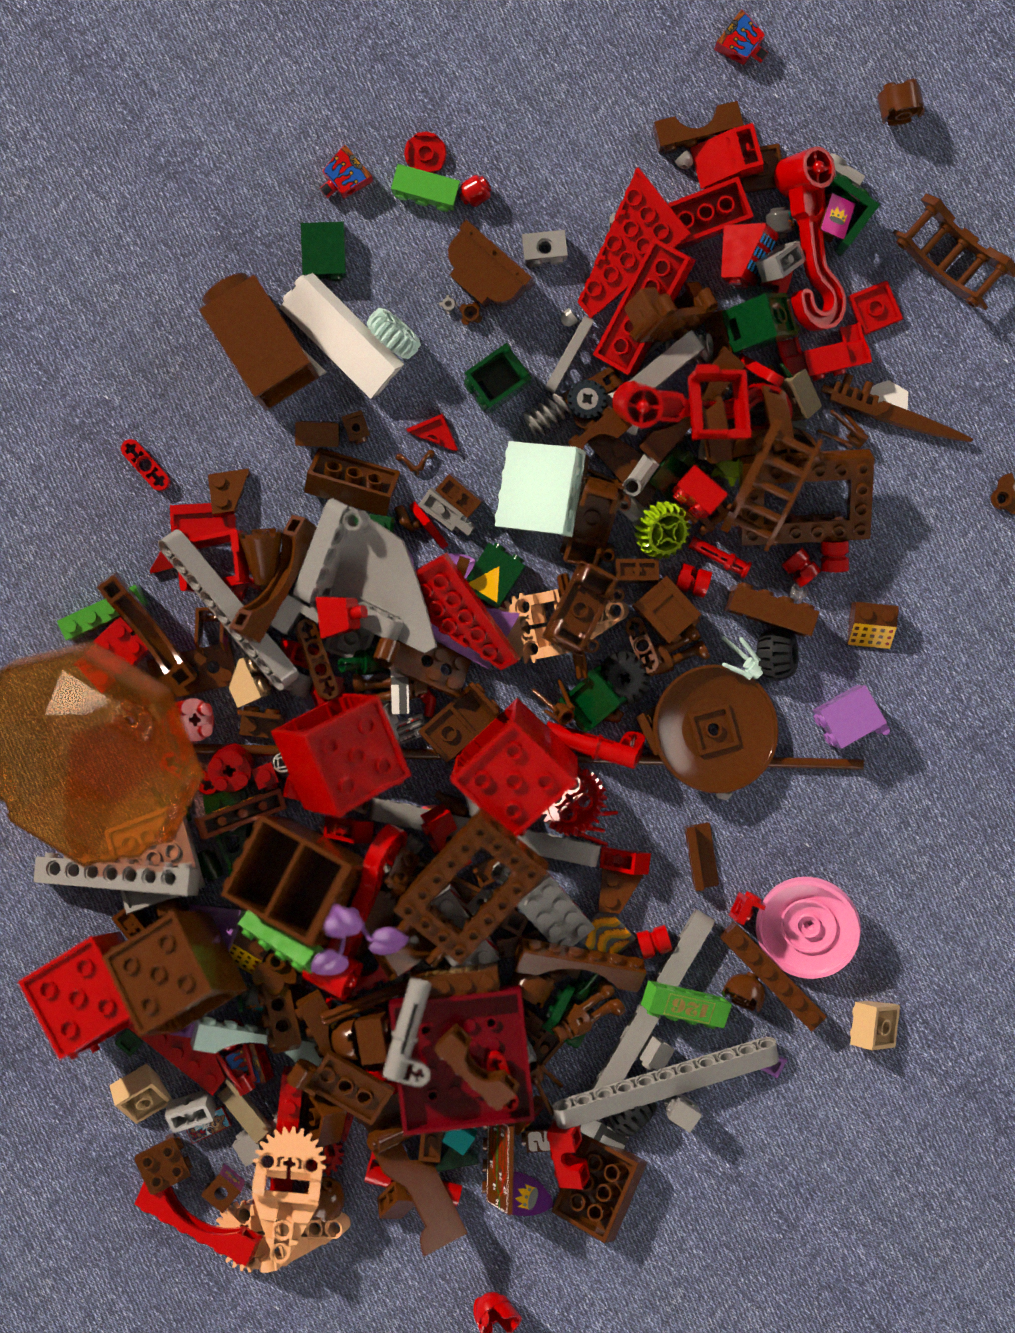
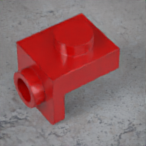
[231,577,262,603]

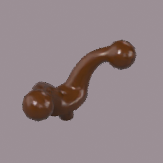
[396,450,435,476]

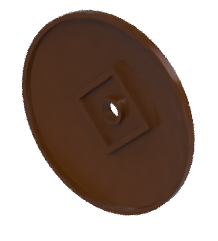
[653,665,778,794]

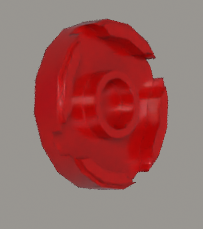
[404,132,447,174]

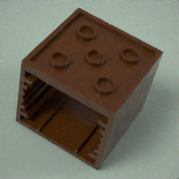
[102,909,247,1037]

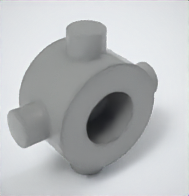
[439,295,458,314]

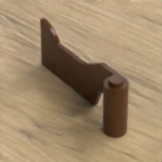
[367,1118,468,1257]

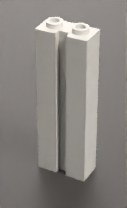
[279,273,404,399]

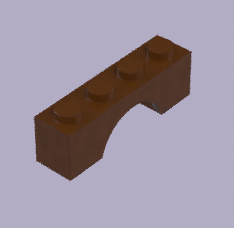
[652,101,744,153]
[568,405,632,467]
[434,1023,520,1111]

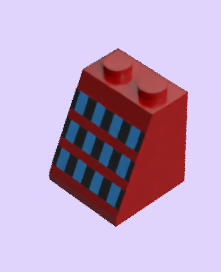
[721,223,779,290]

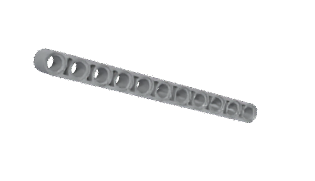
[369,797,601,867]
[589,909,715,1121]
[553,1037,779,1129]

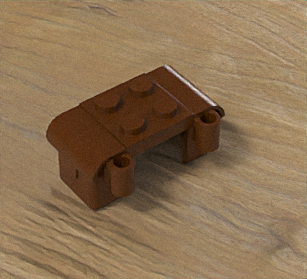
[624,281,718,343]
[559,475,631,566]
[542,560,625,658]

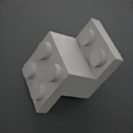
[270,592,319,635]

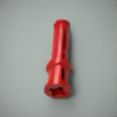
[688,536,752,579]

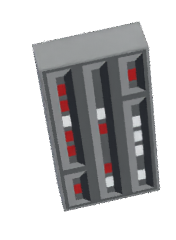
[395,713,426,745]

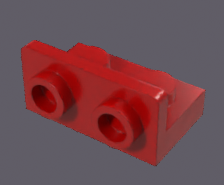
[728,891,766,925]

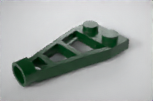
[202,788,248,877]

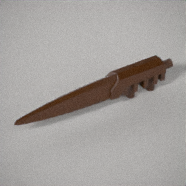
[820,374,974,442]

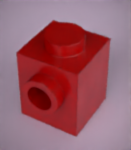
[252,761,282,791]

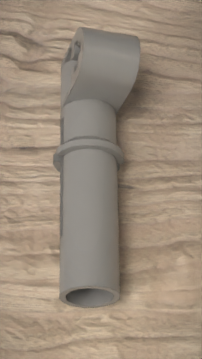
[382,977,432,1086]

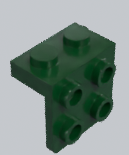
[649,447,713,504]
[541,984,592,1049]

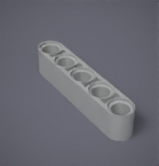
[630,331,705,389]

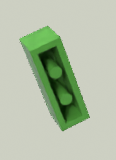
[391,164,460,212]

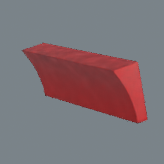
[593,238,696,376]

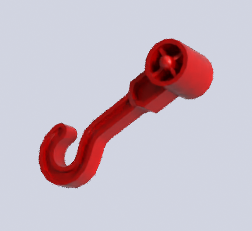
[774,146,846,332]
[612,381,792,430]
[302,824,408,1000]

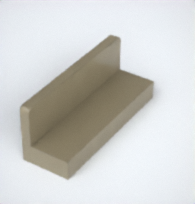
[218,1079,275,1144]

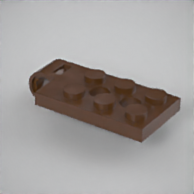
[287,1050,395,1125]

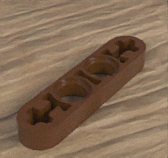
[295,619,338,701]

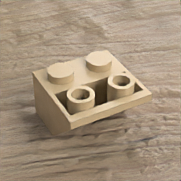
[229,657,271,708]

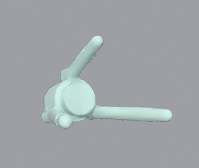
[722,636,763,680]

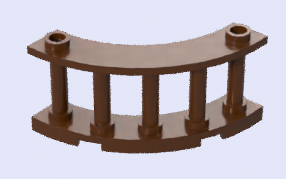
[892,193,1015,311]
[721,418,823,552]

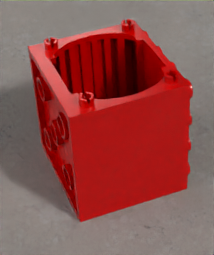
[271,693,412,818]
[450,698,579,837]
[18,931,133,1061]

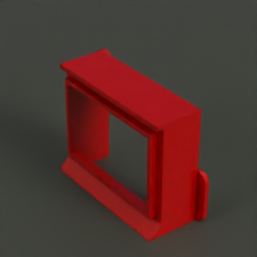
[688,364,752,441]
[178,529,253,593]

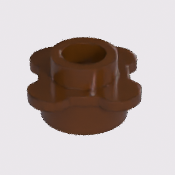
[459,302,482,325]

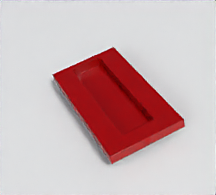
[170,503,236,539]

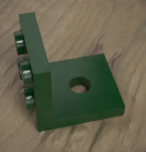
[825,174,880,256]

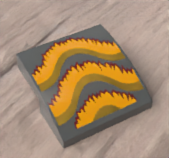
[581,912,637,955]

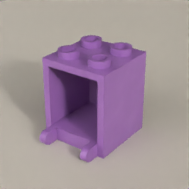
[813,685,890,749]

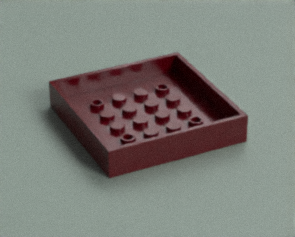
[389,984,535,1136]

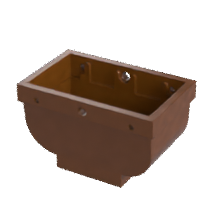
[448,219,536,308]

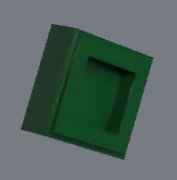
[114,1028,144,1057]

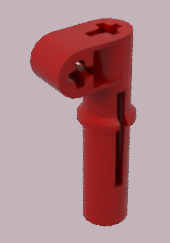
[546,721,645,769]
[364,1151,462,1207]

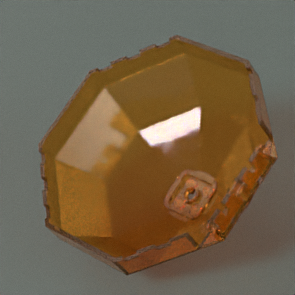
[0,641,204,867]

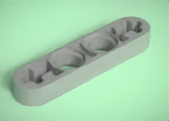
[545,316,594,393]

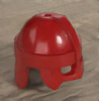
[473,1292,522,1333]

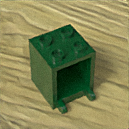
[722,293,801,353]
[463,342,532,414]

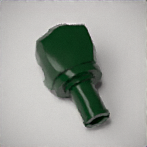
[338,645,387,675]

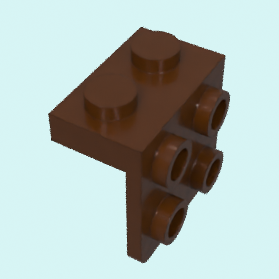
[134,1133,193,1195]

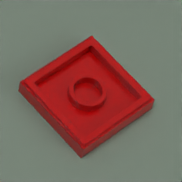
[847,280,903,336]

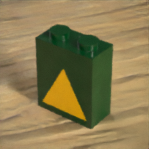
[466,543,526,609]

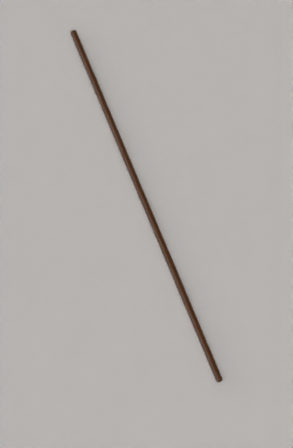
[180,743,864,770]

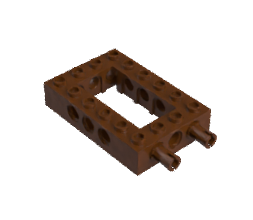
[393,808,548,967]

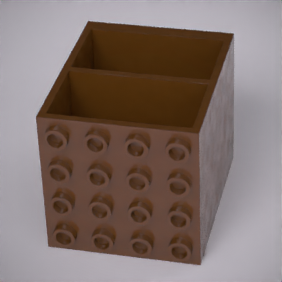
[221,816,365,946]

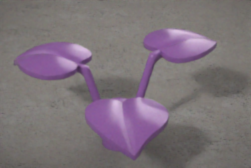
[311,905,409,975]

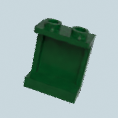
[301,222,347,282]
[559,665,628,733]

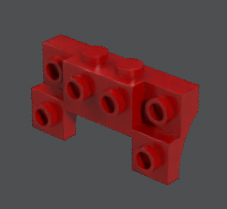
[776,322,873,381]

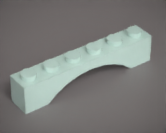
[190,1017,323,1066]

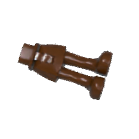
[642,624,711,677]
[352,673,427,702]
[552,979,626,1043]

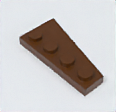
[586,437,657,508]

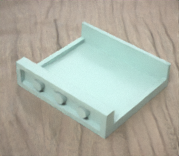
[495,441,586,537]

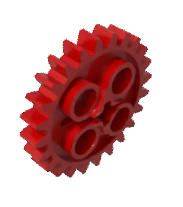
[542,767,608,836]

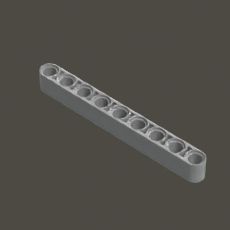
[158,529,299,690]

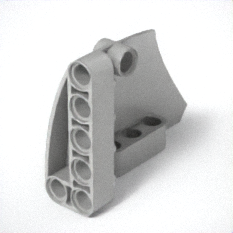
[293,498,437,653]

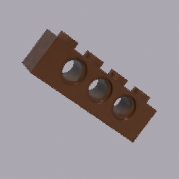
[253,961,302,1054]

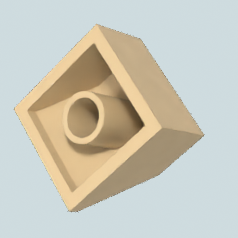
[850,1001,900,1050]
[109,1064,172,1124]

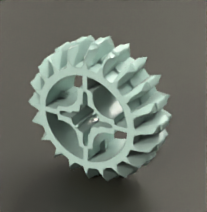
[367,308,421,359]

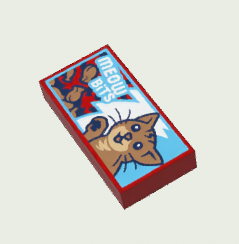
[186,1105,232,1144]

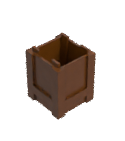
[632,576,702,644]

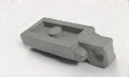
[419,487,476,536]

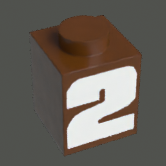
[521,1124,551,1153]

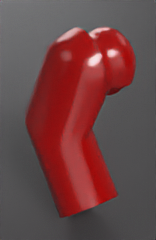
[418,688,437,717]

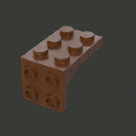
[418,682,501,764]

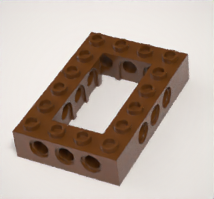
[738,449,875,546]

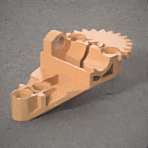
[499,589,629,663]
[252,1126,326,1264]
[216,1199,351,1273]

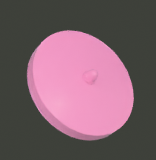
[756,877,861,979]

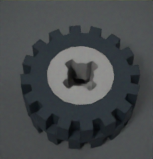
[567,379,607,419]

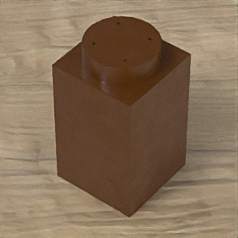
[199,273,319,412]

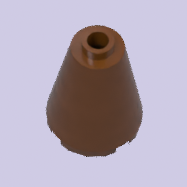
[239,528,282,589]

